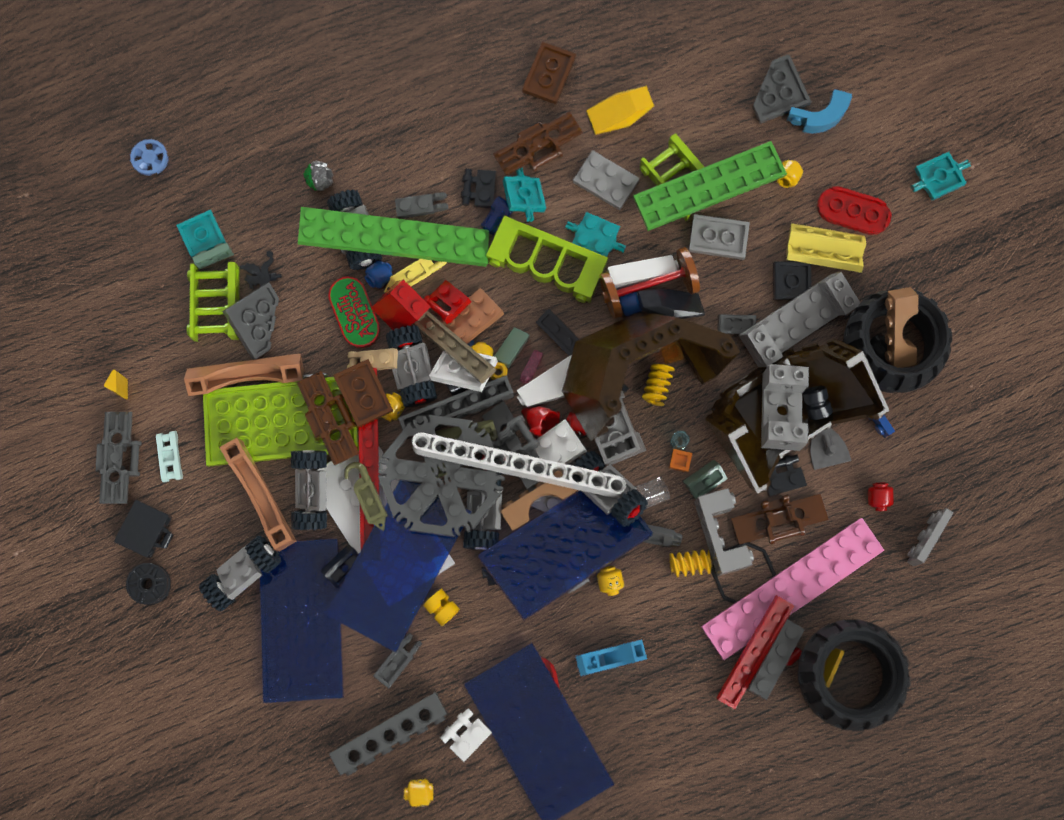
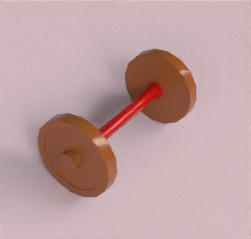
[599,247,700,319]

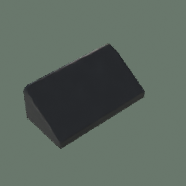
[320,544,363,588]

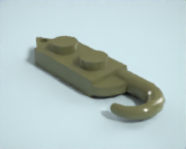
[344,462,388,531]

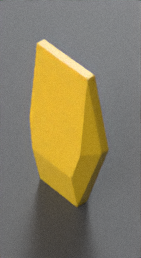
[586,86,654,135]

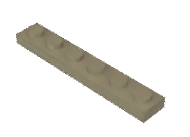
[413,311,496,384]

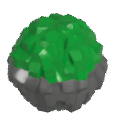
[303,161,333,191]

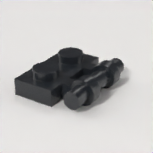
[461,168,496,208]
[767,454,807,497]

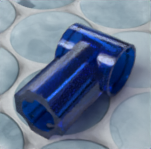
[481,196,513,235]

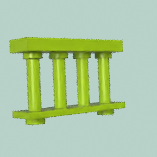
[640,133,704,221]
[187,262,239,342]

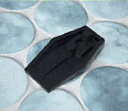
[637,289,705,319]

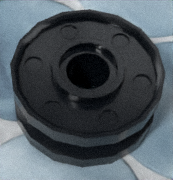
[126,563,171,605]

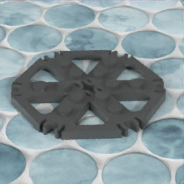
[378,415,505,537]

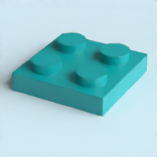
[176,210,226,259]

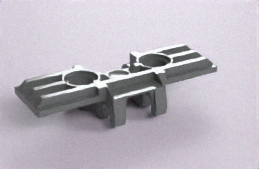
[482,401,543,489]
[95,412,142,504]

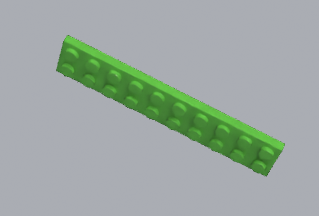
[298,207,489,267]

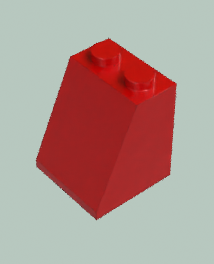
[371,279,430,331]

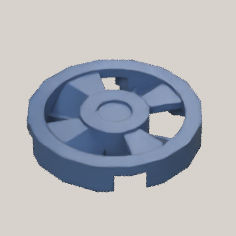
[130,139,168,176]

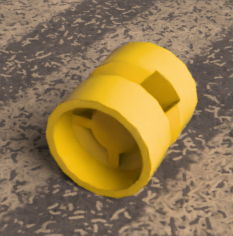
[423,589,460,626]

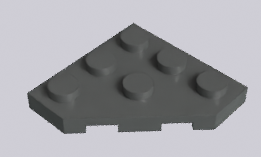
[752,54,811,124]
[222,282,279,360]

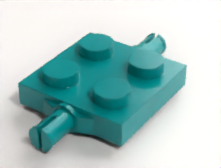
[911,152,971,201]
[502,167,546,222]
[565,212,626,257]

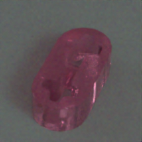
[519,349,544,384]

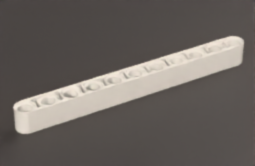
[412,433,626,498]

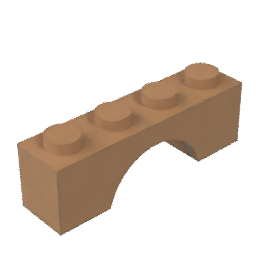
[885,287,918,368]
[500,470,579,532]

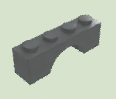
[747,619,805,700]

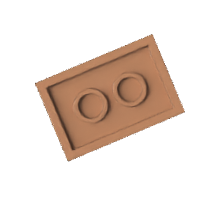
[439,288,504,344]

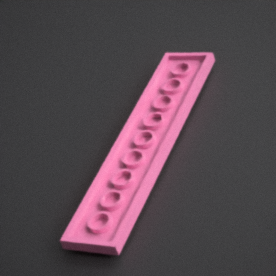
[701,518,884,660]

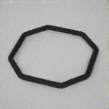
[711,542,776,603]

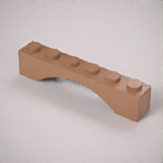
[184,353,304,396]
[220,438,297,551]

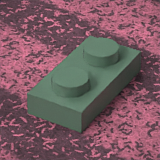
[192,243,234,270]

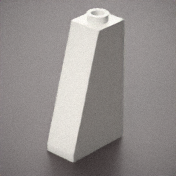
[607,255,679,290]
[517,355,572,407]

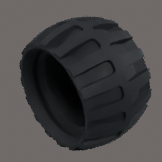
[843,288,952,393]
[797,619,911,731]

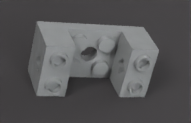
[761,364,808,451]
[595,391,646,465]
[694,488,754,576]

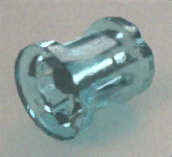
[671,431,690,450]

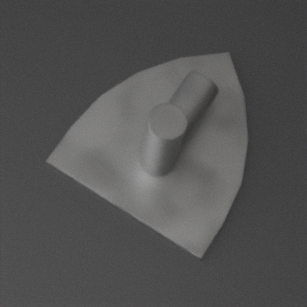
[810,428,851,470]

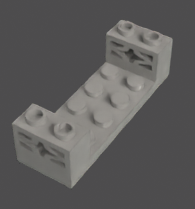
[738,272,860,367]

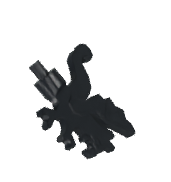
[239,251,282,289]

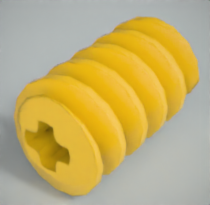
[642,364,675,406]
[669,550,711,578]

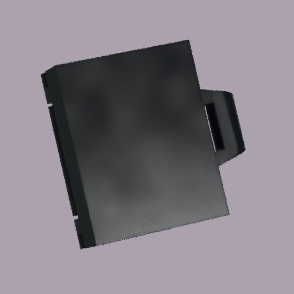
[114,500,174,559]

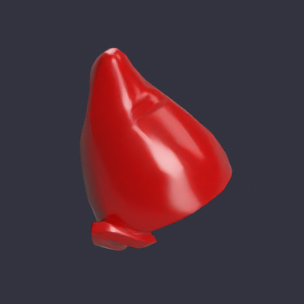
[521,406,560,437]

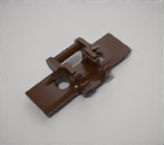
[493,111,583,176]
[297,371,359,466]
[731,494,829,545]

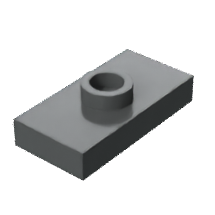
[717,314,756,334]

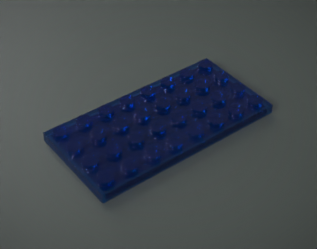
[325,480,472,652]
[478,490,653,621]
[260,539,344,703]
[464,643,615,820]

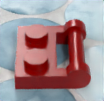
[423,280,471,324]

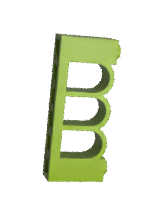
[486,216,608,303]

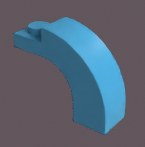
[787,89,852,133]
[575,640,647,676]

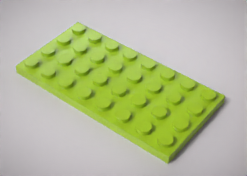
[203,377,359,467]

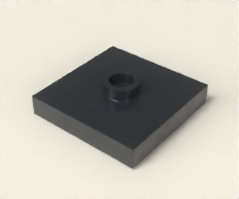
[773,261,811,300]

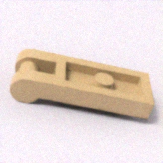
[347,348,398,370]

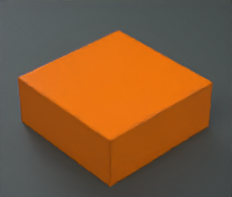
[669,449,692,473]

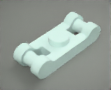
[156,431,183,482]

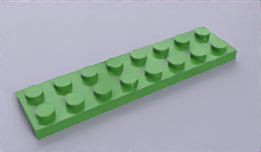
[633,141,787,231]

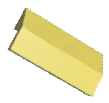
[786,223,866,273]

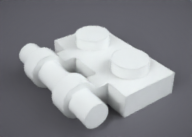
[440,709,492,762]

